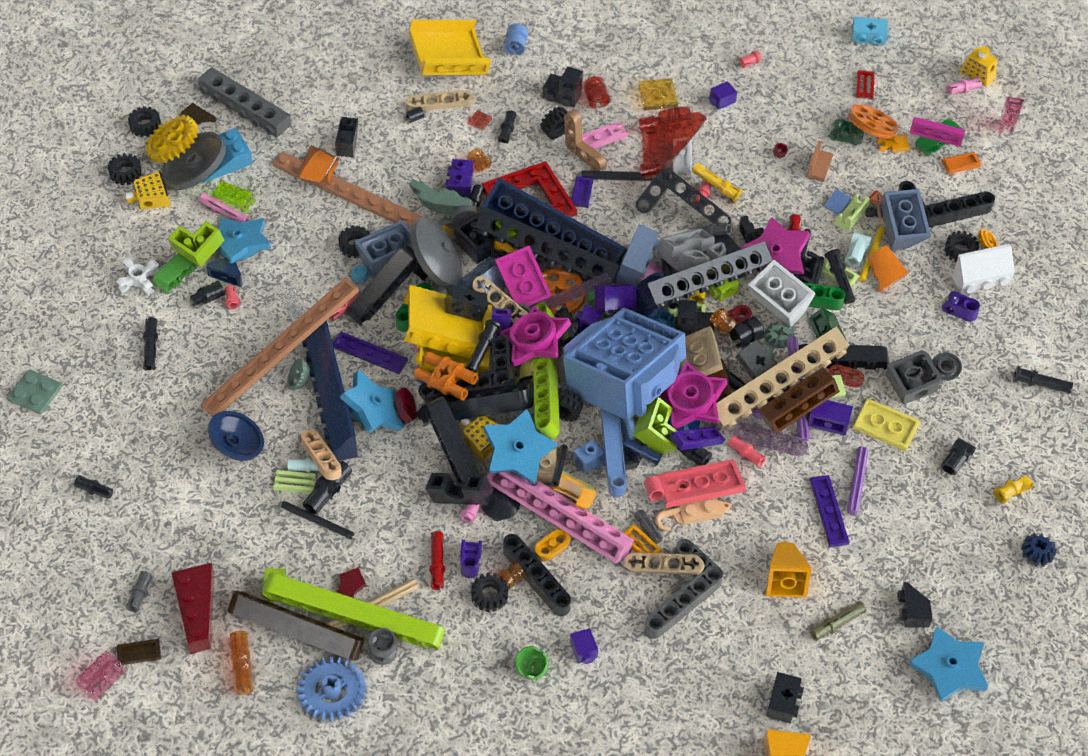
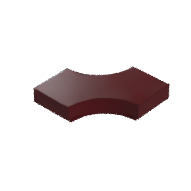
[336,567,366,598]

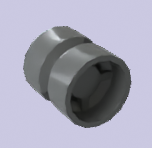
[369,628,397,665]

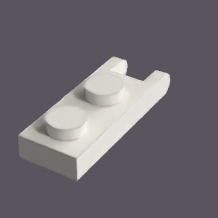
[673,138,692,177]

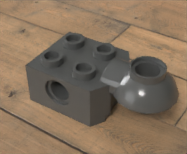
[886,350,962,405]

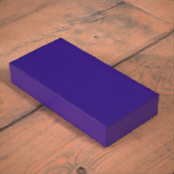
[571,176,594,208]

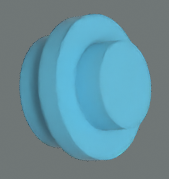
[351,265,369,283]

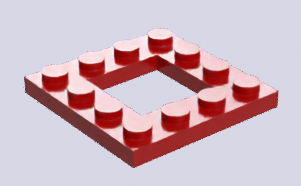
[482,161,578,217]

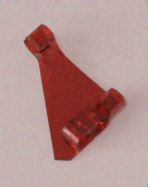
[639,106,707,179]

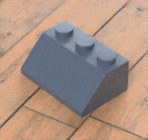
[880,189,931,250]
[354,220,413,278]
[613,224,659,285]
[447,258,506,298]

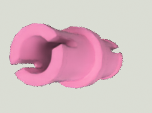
[946,77,982,95]

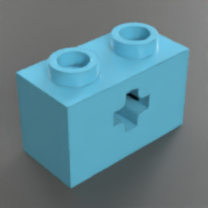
[852,17,888,45]

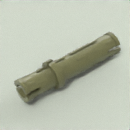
[809,601,867,641]

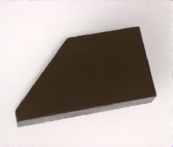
[181,102,217,124]

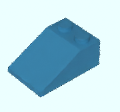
[203,128,253,183]

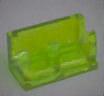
[212,180,256,213]

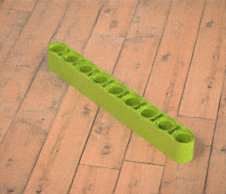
[533,303,560,440]
[262,573,445,651]

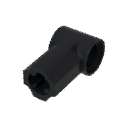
[941,437,976,475]

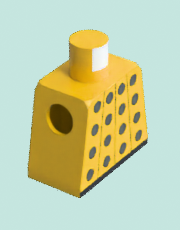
[959,46,997,87]
[125,171,170,210]
[459,416,499,462]

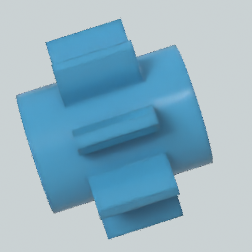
[652,310,675,328]

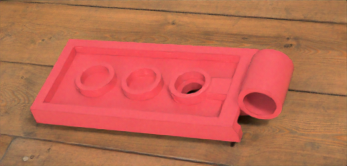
[644,459,746,508]

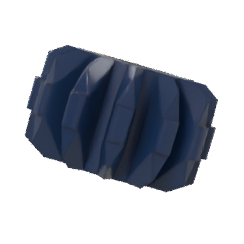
[1021,533,1057,567]

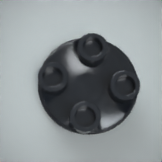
[481,487,520,521]

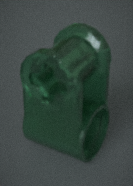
[829,119,864,145]

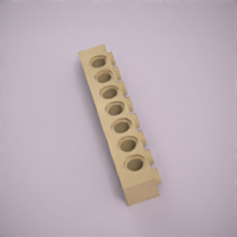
[716,327,849,430]

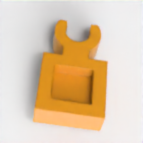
[877,134,910,152]

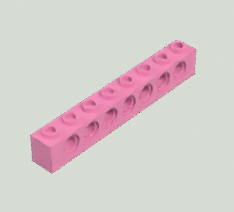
[487,472,634,563]

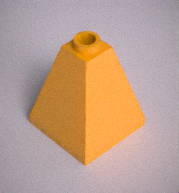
[766,541,811,598]
[763,729,811,756]

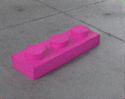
[909,117,965,147]

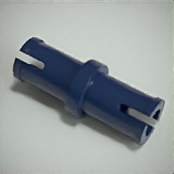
[623,437,663,465]

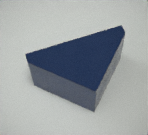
[206,258,243,287]

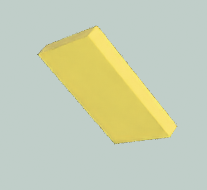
[852,398,921,451]

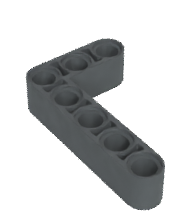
[645,539,723,639]

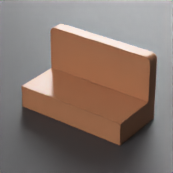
[807,140,833,182]

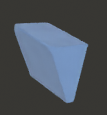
[824,189,851,215]

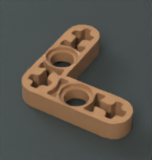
[564,110,607,171]

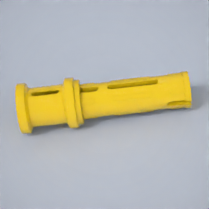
[691,162,743,203]

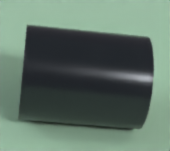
[405,107,425,123]

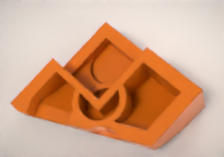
[868,245,909,292]

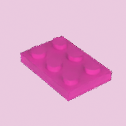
[495,245,552,307]

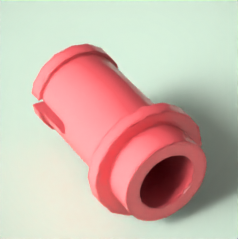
[739,51,762,68]
[224,285,240,309]

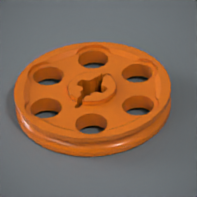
[848,104,899,139]
[533,268,585,316]

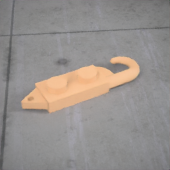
[654,498,732,531]

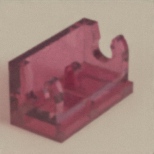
[998,96,1024,133]
[76,650,126,702]

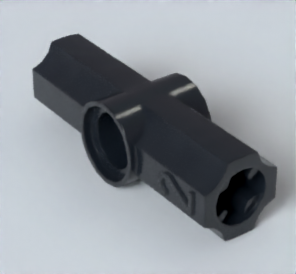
[555,307,578,347]
[303,461,352,514]

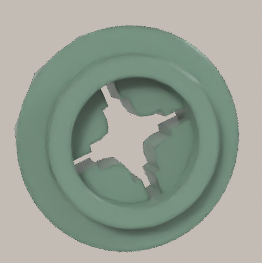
[764,322,794,348]

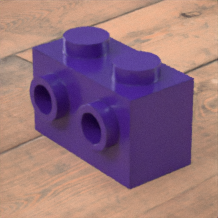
[445,159,473,198]
[595,284,636,313]
[808,400,853,436]

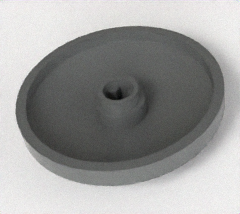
[161,132,226,190]
[410,217,462,288]

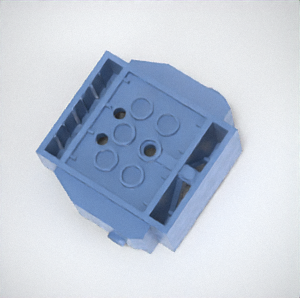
[564,308,686,421]

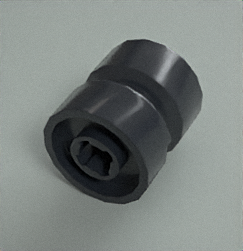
[729,316,764,349]

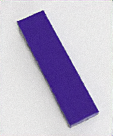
[333,331,408,375]
[810,475,850,547]

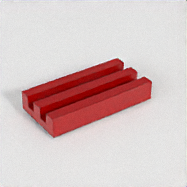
[856,70,875,100]

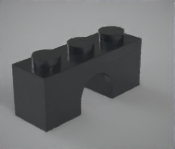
[425,473,493,505]

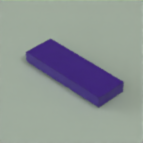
[670,426,725,450]

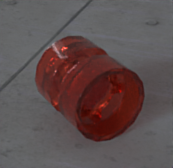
[583,76,610,109]

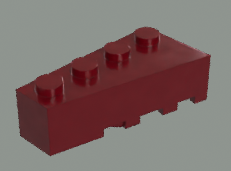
[171,562,215,654]

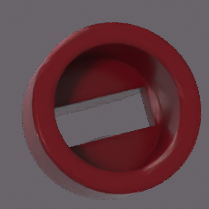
[773,143,788,159]

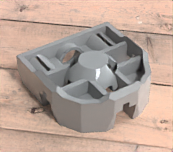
[657,228,726,272]

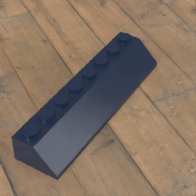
[481,177,627,275]
[302,320,358,461]

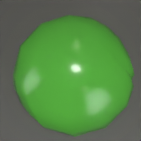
[515,646,549,680]

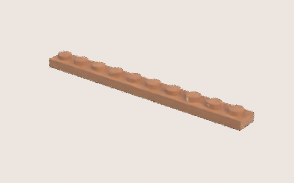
[272,151,423,229]
[201,277,359,417]

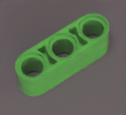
[152,253,197,294]

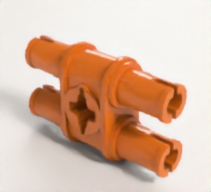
[414,352,478,400]

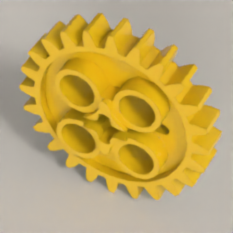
[145,115,199,163]

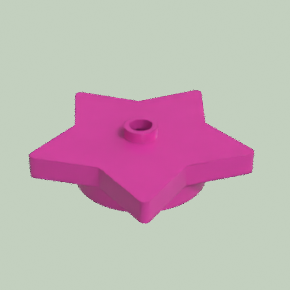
[742,217,810,274]
[500,306,571,366]
[659,362,727,429]

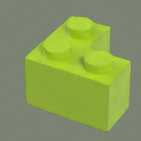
[168,221,225,268]
[633,397,677,455]

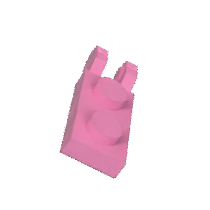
[582,122,628,149]

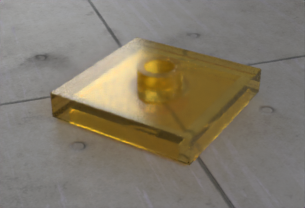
[638,78,678,111]

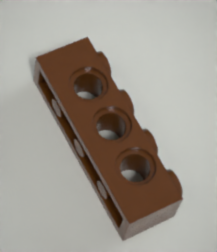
[759,367,840,434]

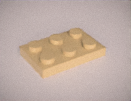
[681,326,723,376]

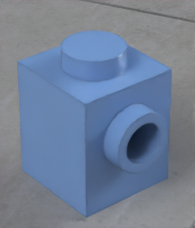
[573,440,604,474]

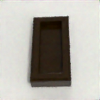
[117,639,161,666]

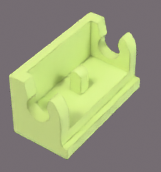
[833,193,870,232]

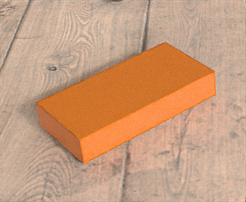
[941,152,981,174]

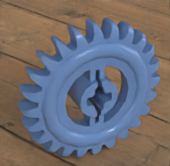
[296,656,367,722]

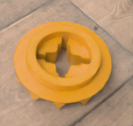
[977,228,998,249]

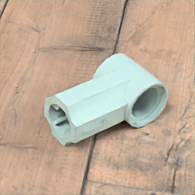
[845,232,872,267]

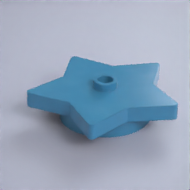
[216,218,271,263]
[340,370,404,433]
[484,410,558,484]
[909,627,988,702]

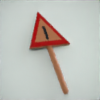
[868,190,882,222]

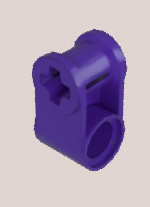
[942,291,980,322]
[461,539,482,578]

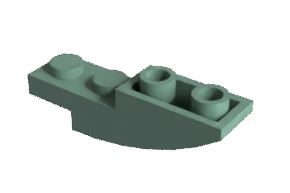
[409,179,473,215]

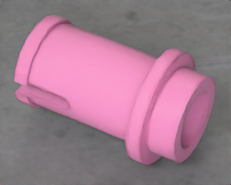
[461,504,481,523]

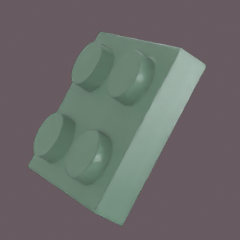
[7,369,63,415]

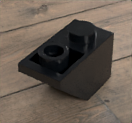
[335,117,358,158]
[897,582,933,628]

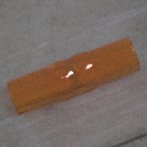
[229,631,254,695]

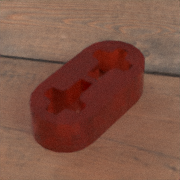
[828,365,864,388]

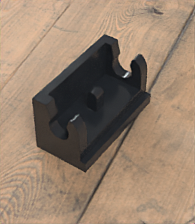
[793,251,825,284]

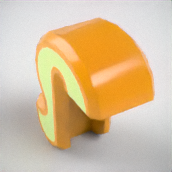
[551,471,597,509]

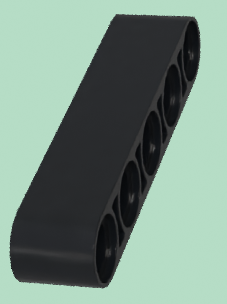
[798,344,889,370]
[503,534,571,616]

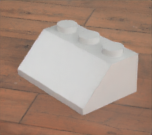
[952,244,1015,293]
[748,260,815,327]

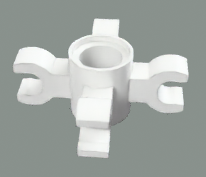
[116,257,159,296]

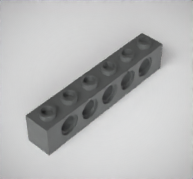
[198,67,291,137]

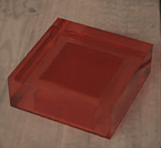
[468,110,492,130]

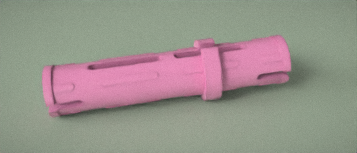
[199,192,250,222]

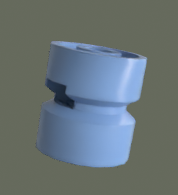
[503,23,528,55]

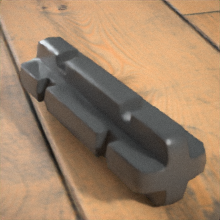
[634,509,663,544]

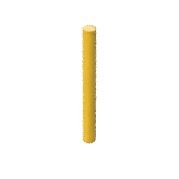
[858,226,885,283]

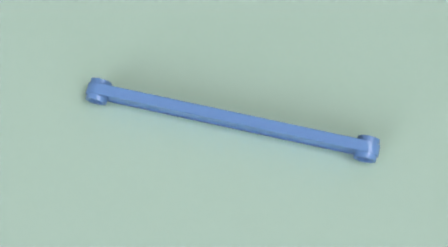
[600,408,627,498]

